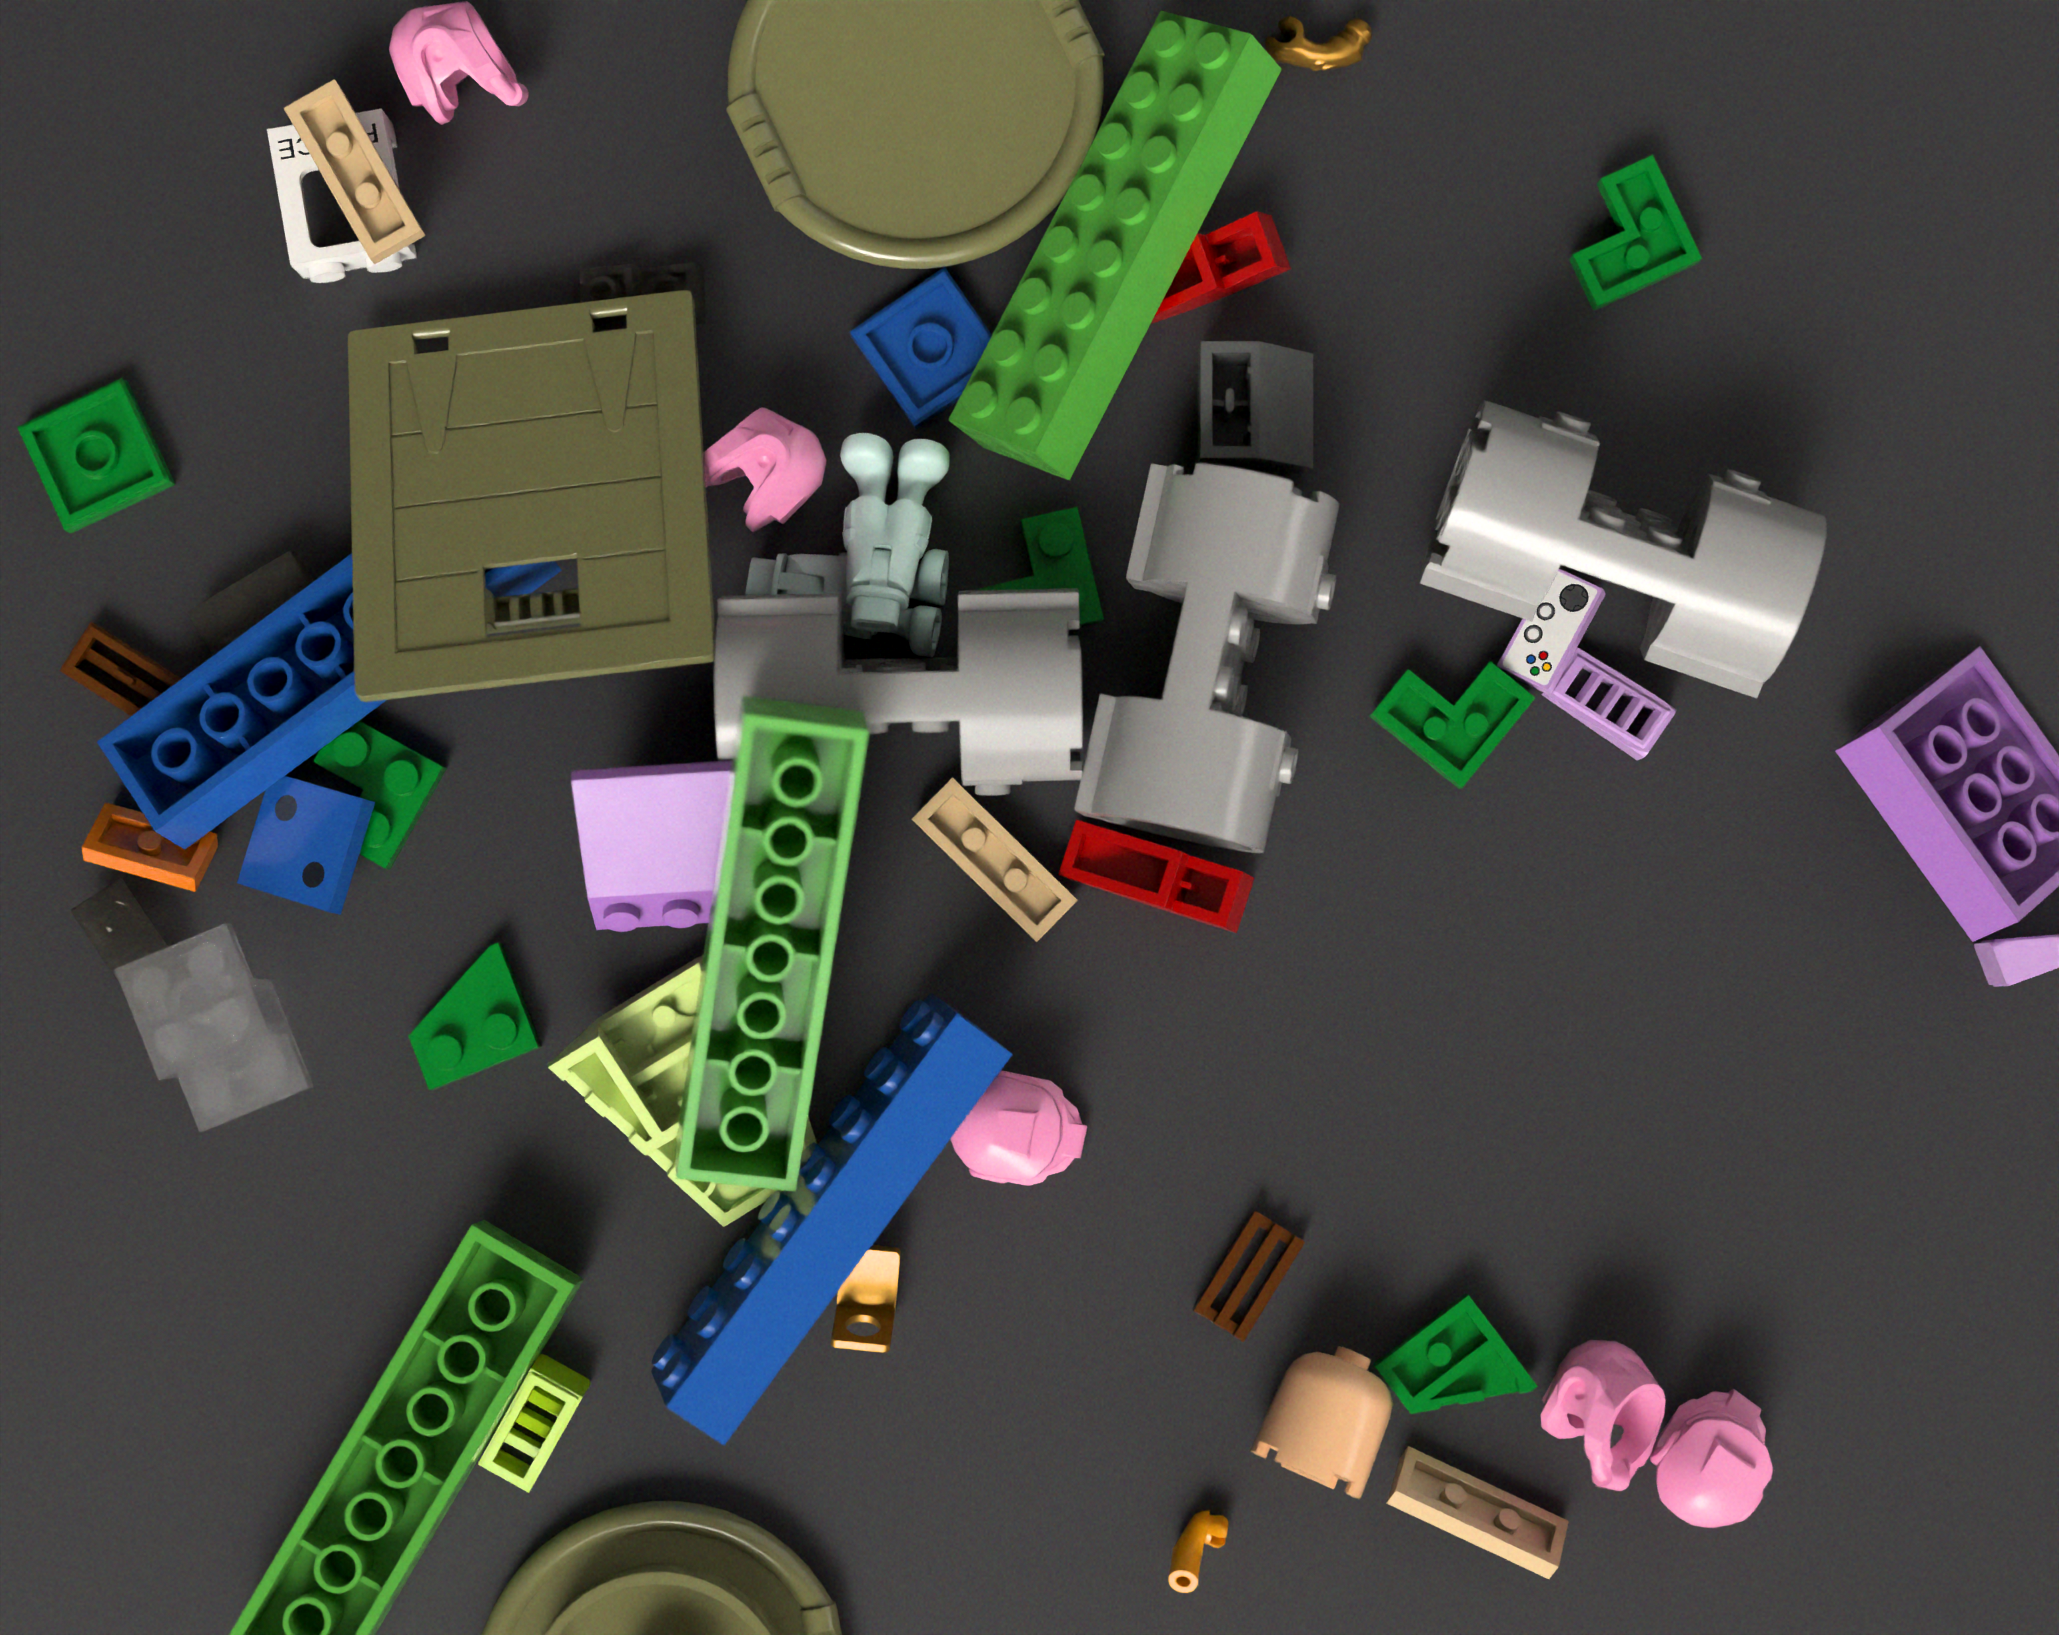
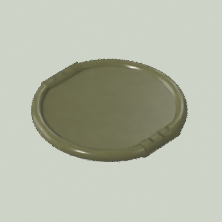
[726,0,1105,269]
[482,1501,842,1635]

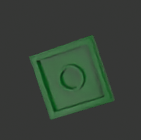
[17,378,176,533]

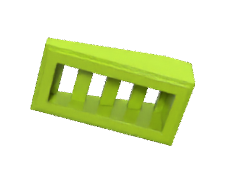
[478,1354,591,1493]

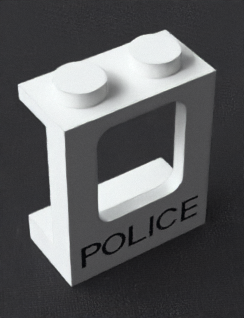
[267,109,417,283]

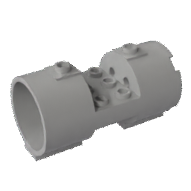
[1419,400,1827,698]
[1074,463,1339,853]
[715,588,1082,795]

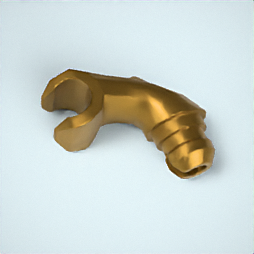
[1265,16,1372,71]

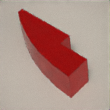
[1151,211,1291,324]
[1058,819,1254,933]

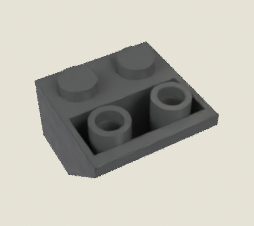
[1197,341,1313,470]

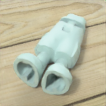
[840,433,950,632]
[745,549,949,657]

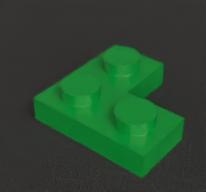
[1569,155,1702,311]
[978,507,1104,630]
[1369,661,1535,789]
[313,720,447,870]

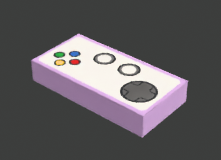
[1497,569,1606,696]

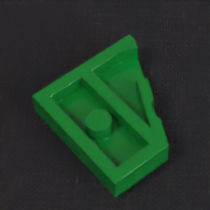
[408,943,542,1090]
[1373,1293,1538,1414]

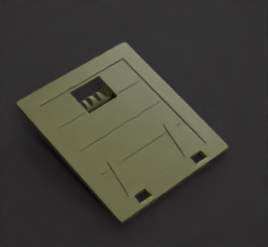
[348,290,715,702]

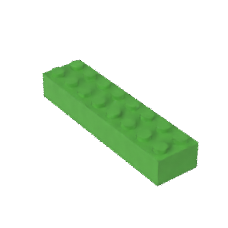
[948,11,1282,481]
[675,696,869,1191]
[229,1220,584,1635]

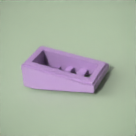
[1541,647,1677,760]
[1974,934,2059,987]

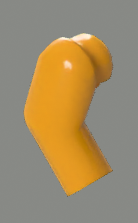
[1169,1510,1229,1593]

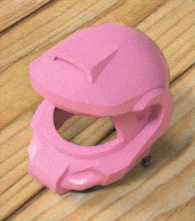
[389,1,528,125]
[704,407,827,532]
[951,1070,1087,1186]
[1541,1340,1666,1491]
[1650,1389,1773,1528]

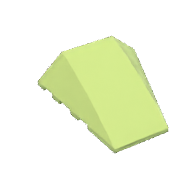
[548,955,817,1227]

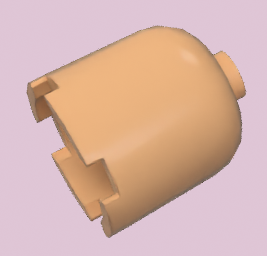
[1250,1346,1393,1499]

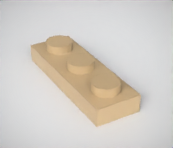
[284,79,426,264]
[912,777,1078,942]
[1387,1446,1569,1579]

